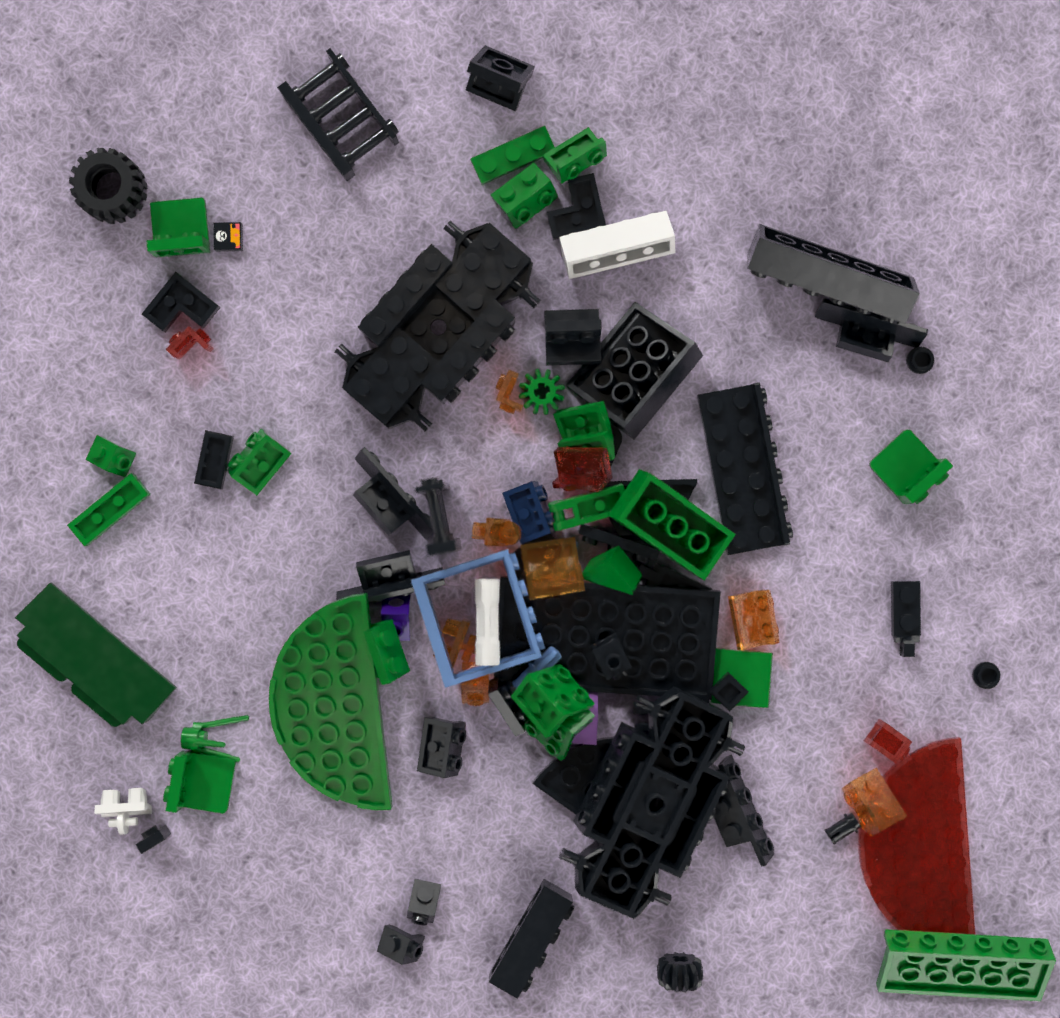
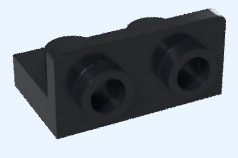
[417,716,466,778]

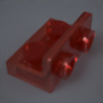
[552,447,613,492]

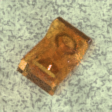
[495,369,523,415]
[461,662,489,706]

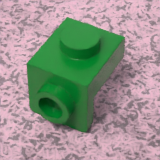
[85,435,136,477]

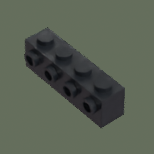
[489,879,575,999]

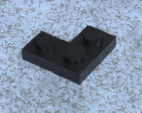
[547,173,606,240]
[142,271,221,333]

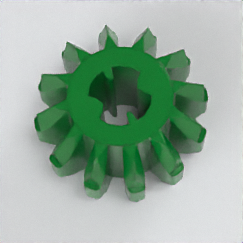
[519,369,565,415]

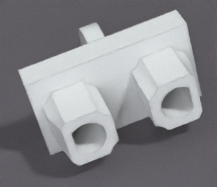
[95,788,152,835]

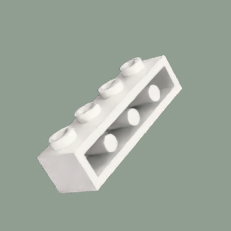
[559,211,675,279]

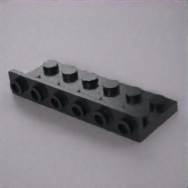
[697,382,793,555]

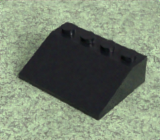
[566,302,703,440]

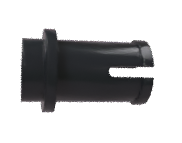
[824,813,862,845]

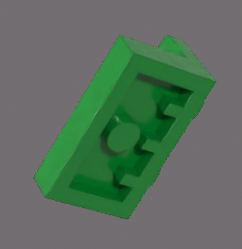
[227,428,292,496]

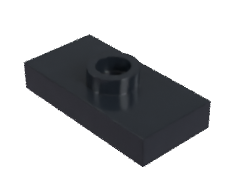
[194,430,234,490]

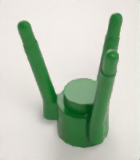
[181,715,250,762]

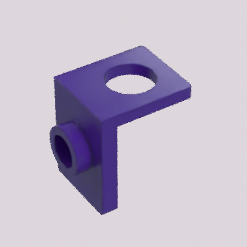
[381,594,411,641]

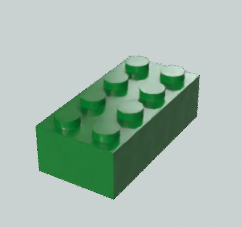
[608,469,736,580]

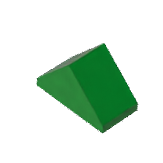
[581,546,642,595]

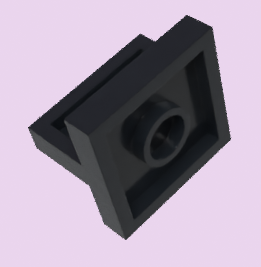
[466,45,535,112]
[544,309,602,366]

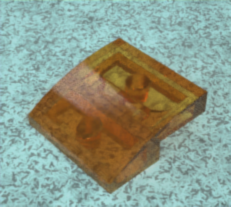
[520,536,585,600]

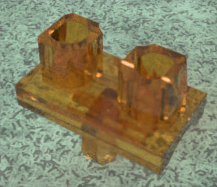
[472,518,521,546]
[433,618,477,667]

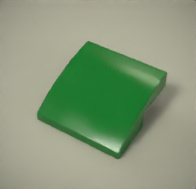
[553,401,615,468]
[711,648,773,708]

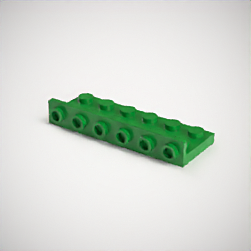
[876,929,1056,1002]

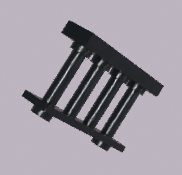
[277,48,399,181]
[415,477,462,556]

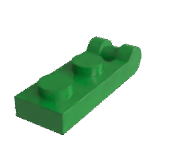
[548,483,625,531]

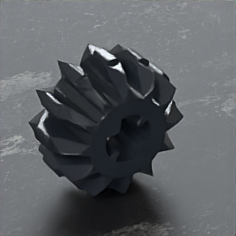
[657,952,703,993]

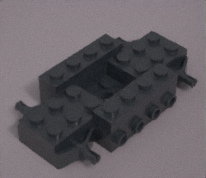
[334,220,541,432]
[559,686,745,919]

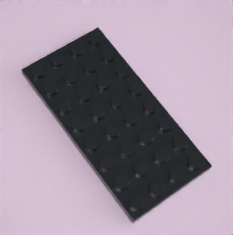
[494,575,721,700]

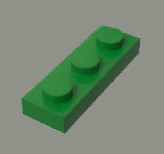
[470,125,555,185]
[67,473,151,546]

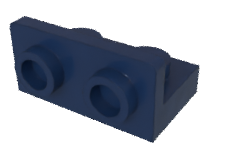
[502,481,556,544]

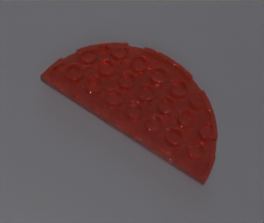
[858,737,975,934]

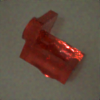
[166,326,214,360]

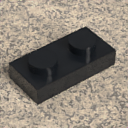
[488,676,527,737]

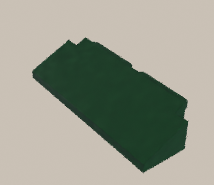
[15,582,177,727]

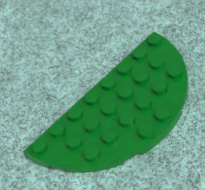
[269,593,393,810]

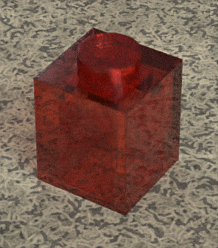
[863,719,912,764]

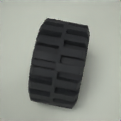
[69,147,148,224]

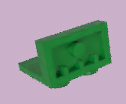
[146,198,211,258]
[511,664,595,738]

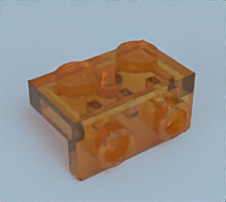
[728,589,780,650]
[842,767,907,837]

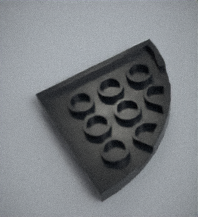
[532,736,657,815]

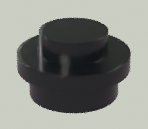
[906,347,934,374]
[972,662,1001,689]

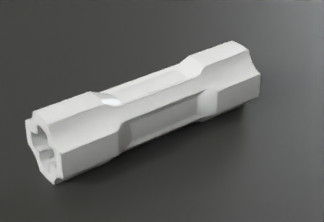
[475,578,500,666]

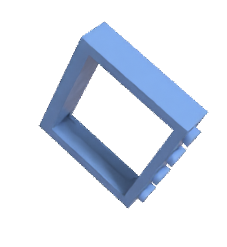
[411,549,545,688]

